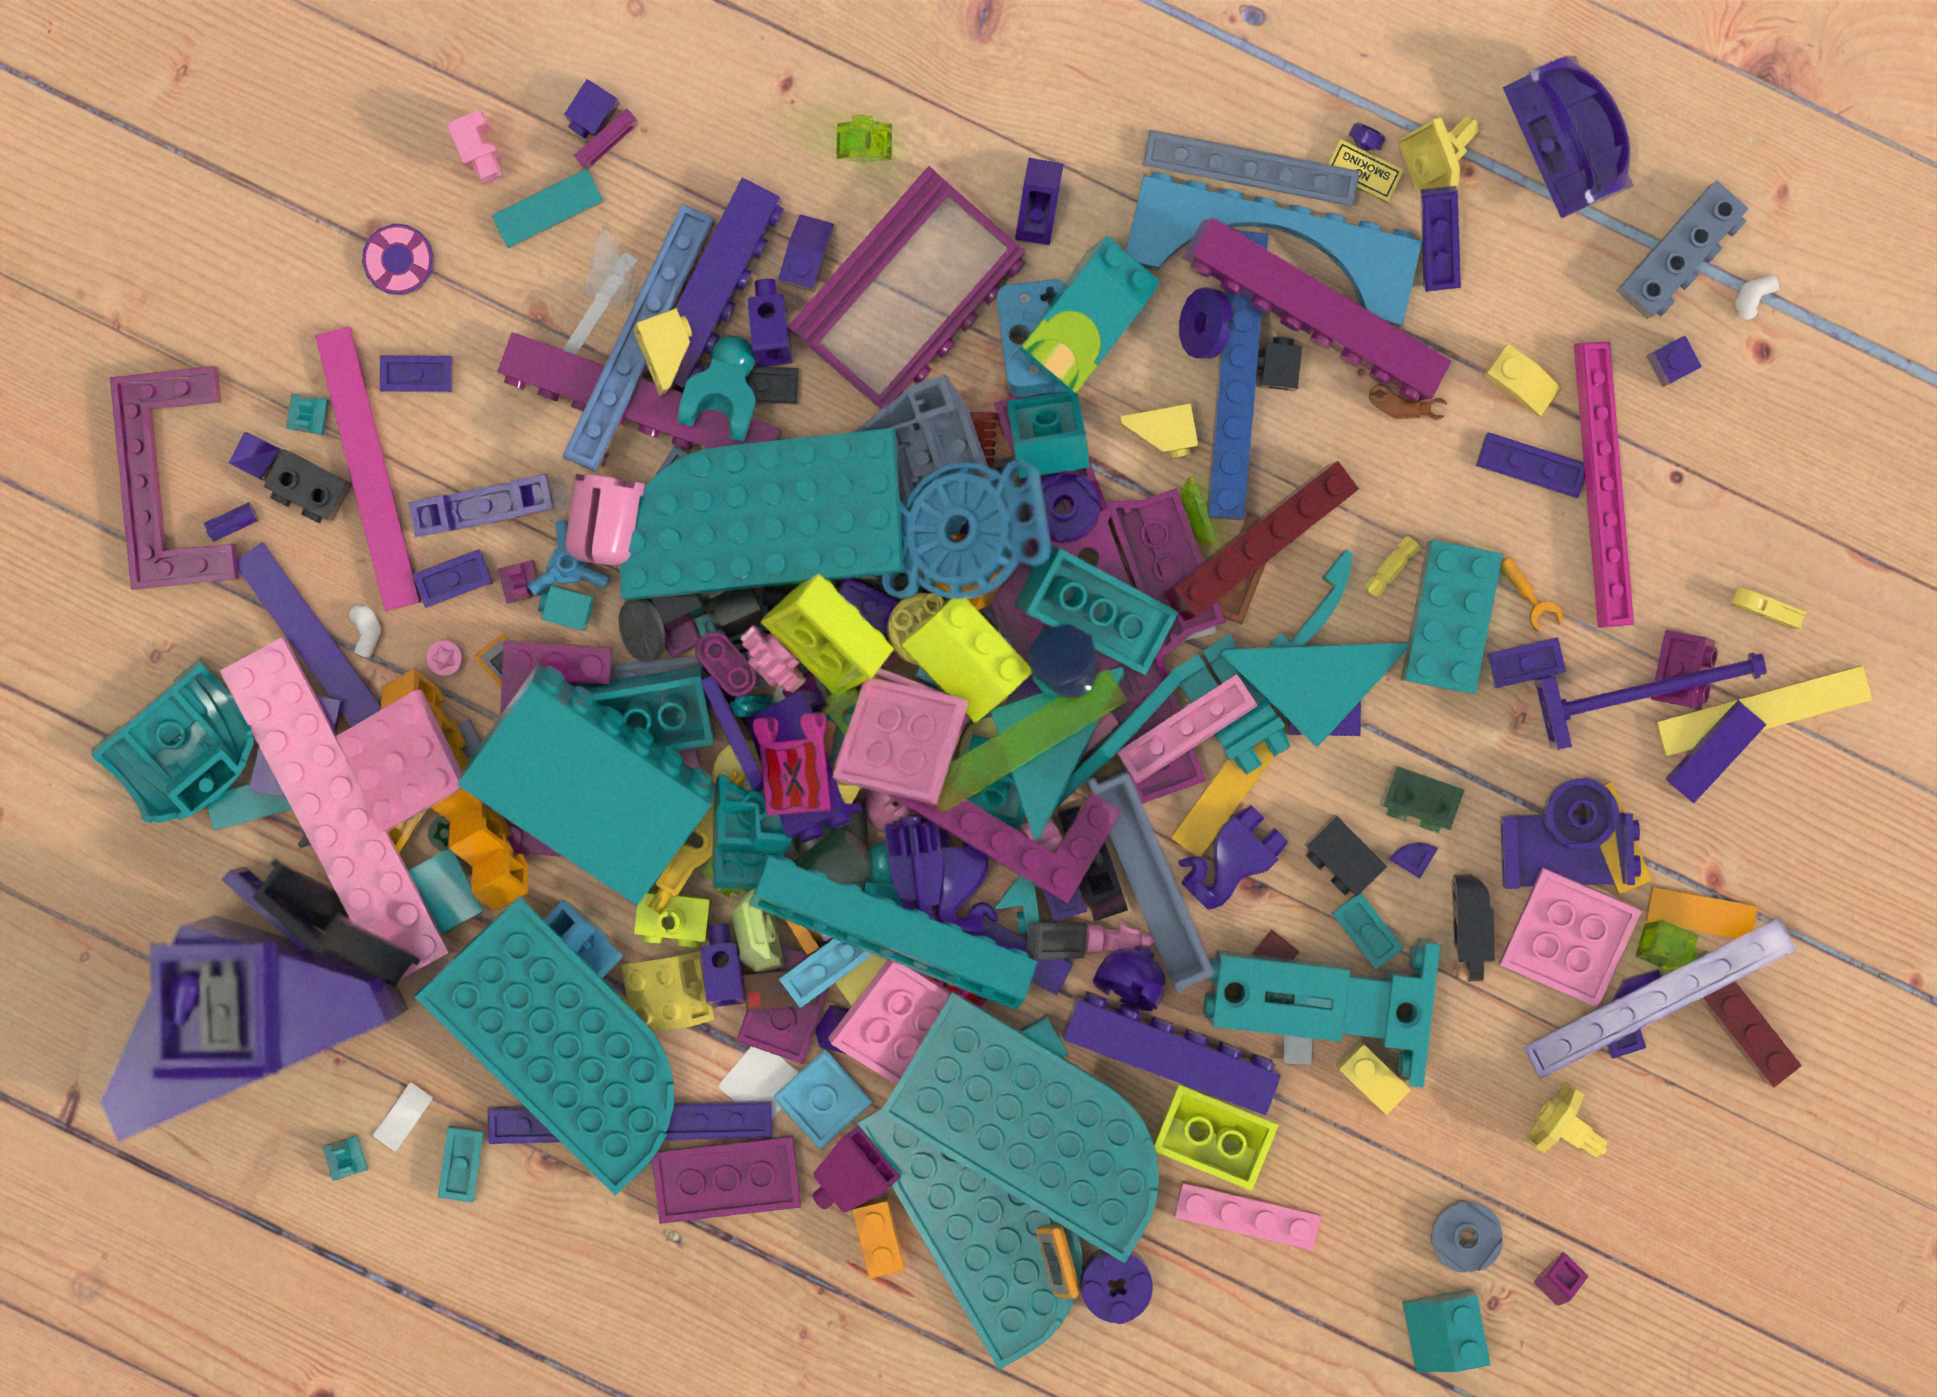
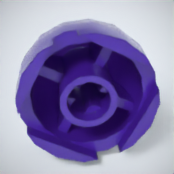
[1092,946,1166,1012]

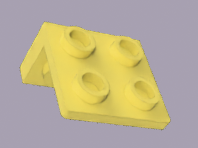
[621,950,714,1032]

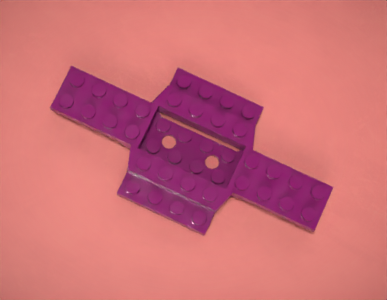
[991,392,1225,804]

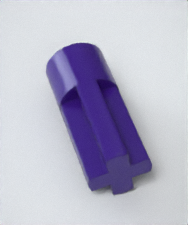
[204,502,259,542]

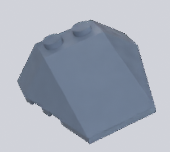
[853,374,990,520]

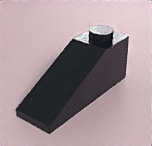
[1058,805,1128,922]

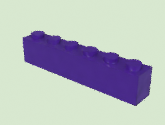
[645,177,784,390]

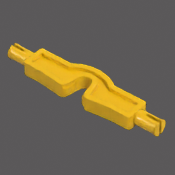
[648,770,746,914]

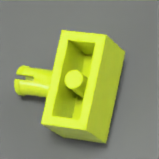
[634,891,712,947]

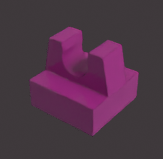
[498,560,542,603]

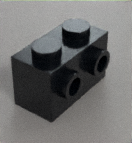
[264,449,352,524]

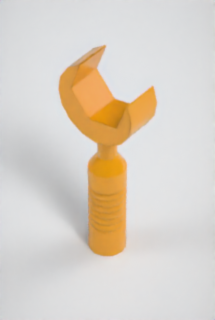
[1500,556,1563,631]

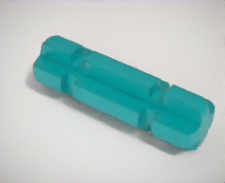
[729,694,777,717]

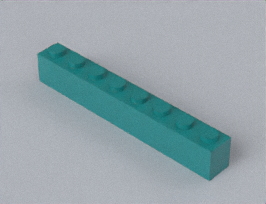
[749,856,1038,1010]

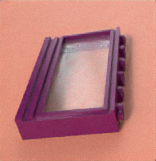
[788,166,1026,410]

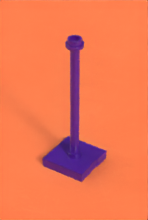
[1534,652,1767,750]

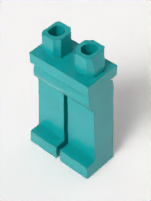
[1171,634,1290,775]

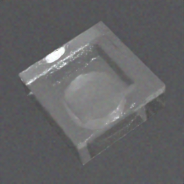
[543,475,573,525]

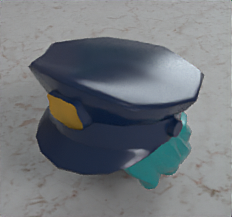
[1027,624,1097,698]

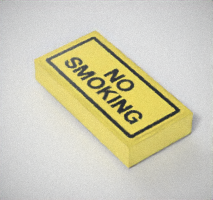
[1327,139,1404,203]

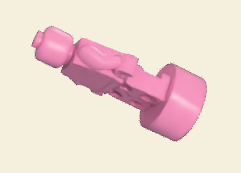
[1085,924,1154,953]

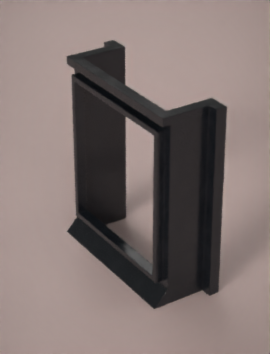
[252,858,421,988]

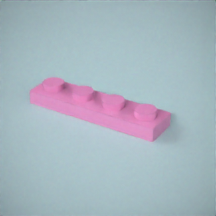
[1117,674,1258,783]
[1174,1181,1321,1251]

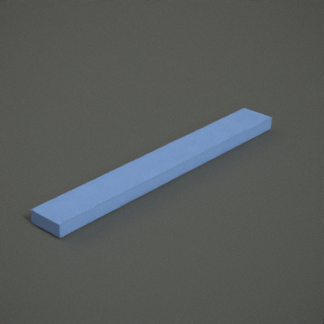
[563,204,715,473]

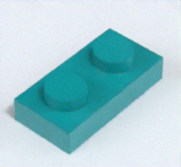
[1331,893,1404,970]
[438,1126,485,1202]

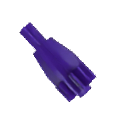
[884,814,943,920]

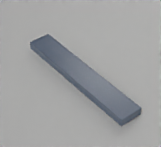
[1143,130,1360,206]

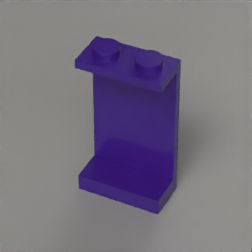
[746,690,862,842]
[1500,812,1641,889]

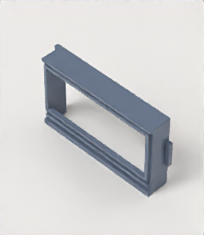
[1087,769,1214,993]

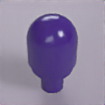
[168,973,200,1025]

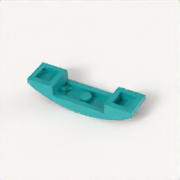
[1268,549,1353,647]

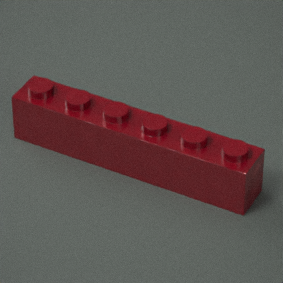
[1164,461,1359,621]

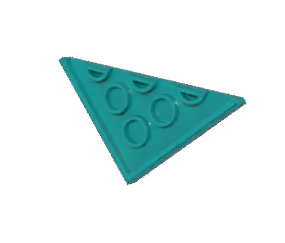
[1219,642,1410,747]
[991,667,1124,841]
[1056,671,1181,808]

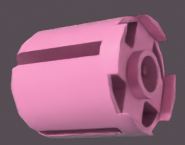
[565,473,646,567]

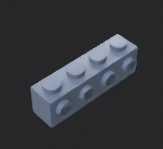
[1616,180,1749,319]

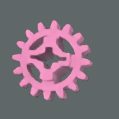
[740,625,806,694]

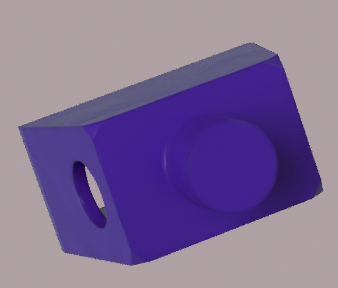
[748,278,793,367]
[701,924,746,1008]

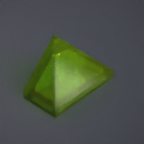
[1179,476,1219,547]

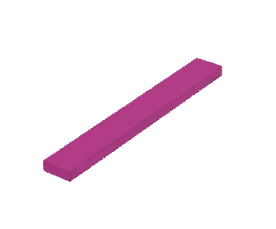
[315,327,421,611]
[1574,342,1634,628]

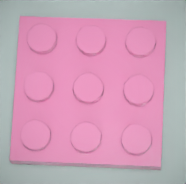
[833,678,968,805]
[335,689,462,834]
[1499,867,1642,1007]
[828,960,952,1085]

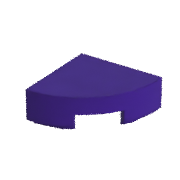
[1389,843,1439,878]

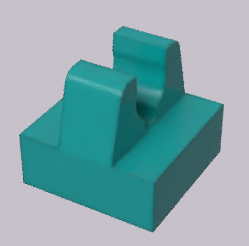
[286,394,329,435]
[322,1135,369,1181]

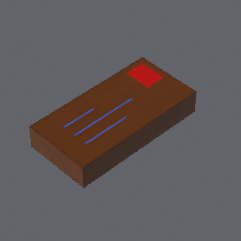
[743,970,818,1011]

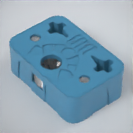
[997,279,1067,397]

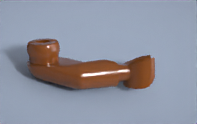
[1369,384,1447,420]

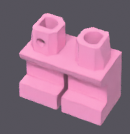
[446,110,504,184]

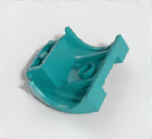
[91,657,254,823]

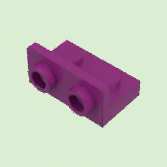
[1651,630,1718,710]

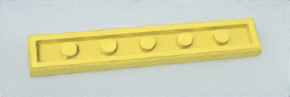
[1655,666,1873,756]

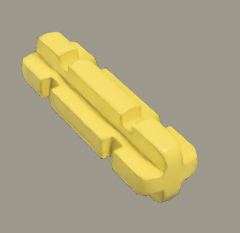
[1364,536,1420,598]

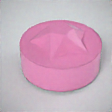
[426,640,463,676]

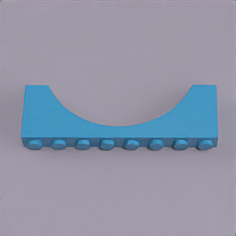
[1126,172,1422,328]

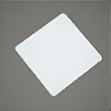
[718,1046,799,1119]

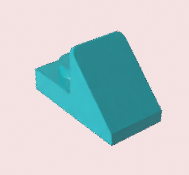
[994,875,1039,934]

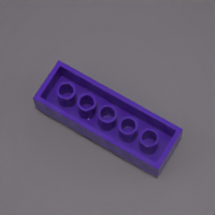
[1062,991,1281,1116]

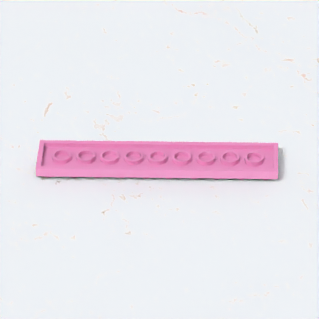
[220,637,451,986]

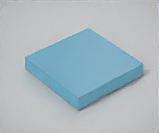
[773,1049,873,1149]

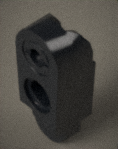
[1452,874,1495,982]

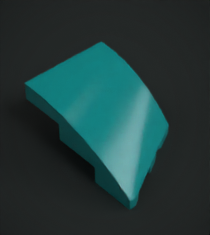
[712,774,792,890]
[408,849,484,936]

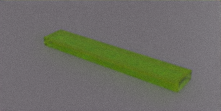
[936,669,1127,814]

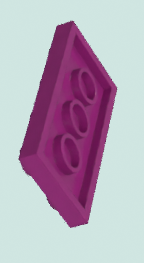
[652,1135,801,1224]

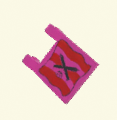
[753,712,831,815]

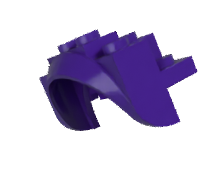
[1502,56,1634,218]

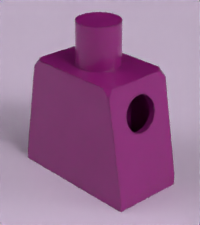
[813,1125,901,1212]

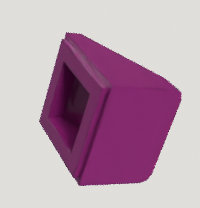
[1534,1252,1589,1306]

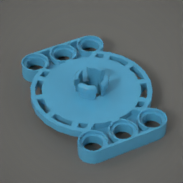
[882,460,1050,600]

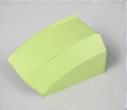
[730,889,785,973]

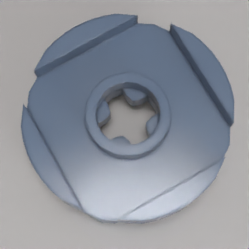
[1430,1200,1503,1273]

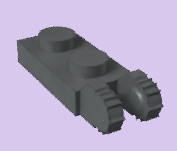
[199,959,242,1051]

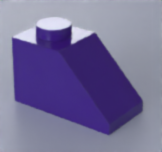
[1015,158,1064,245]
[778,214,834,293]

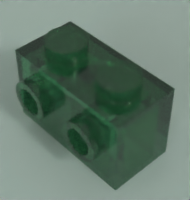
[1379,765,1464,834]

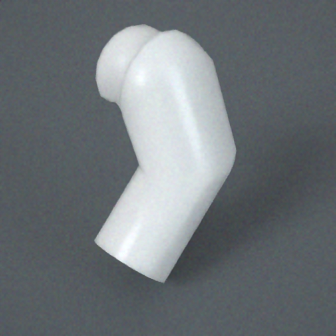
[1735,274,1779,320]
[349,605,381,659]

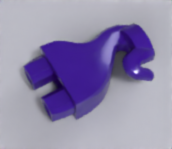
[1178,805,1288,910]
[935,830,999,936]

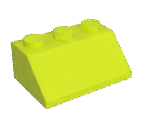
[761,574,894,696]
[900,598,1032,724]
[1153,1084,1279,1191]

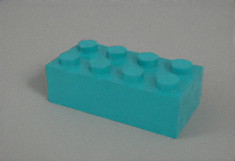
[1401,540,1503,694]
[574,666,715,751]

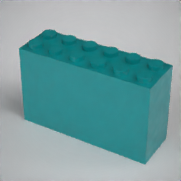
[457,663,716,906]

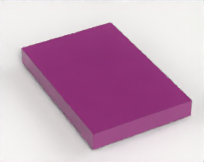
[736,943,830,1064]

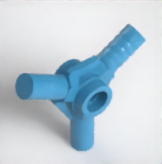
[527,521,611,597]

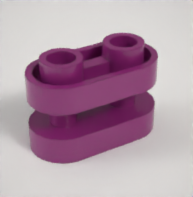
[695,632,756,696]

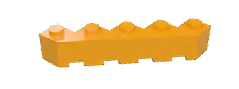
[381,668,529,911]

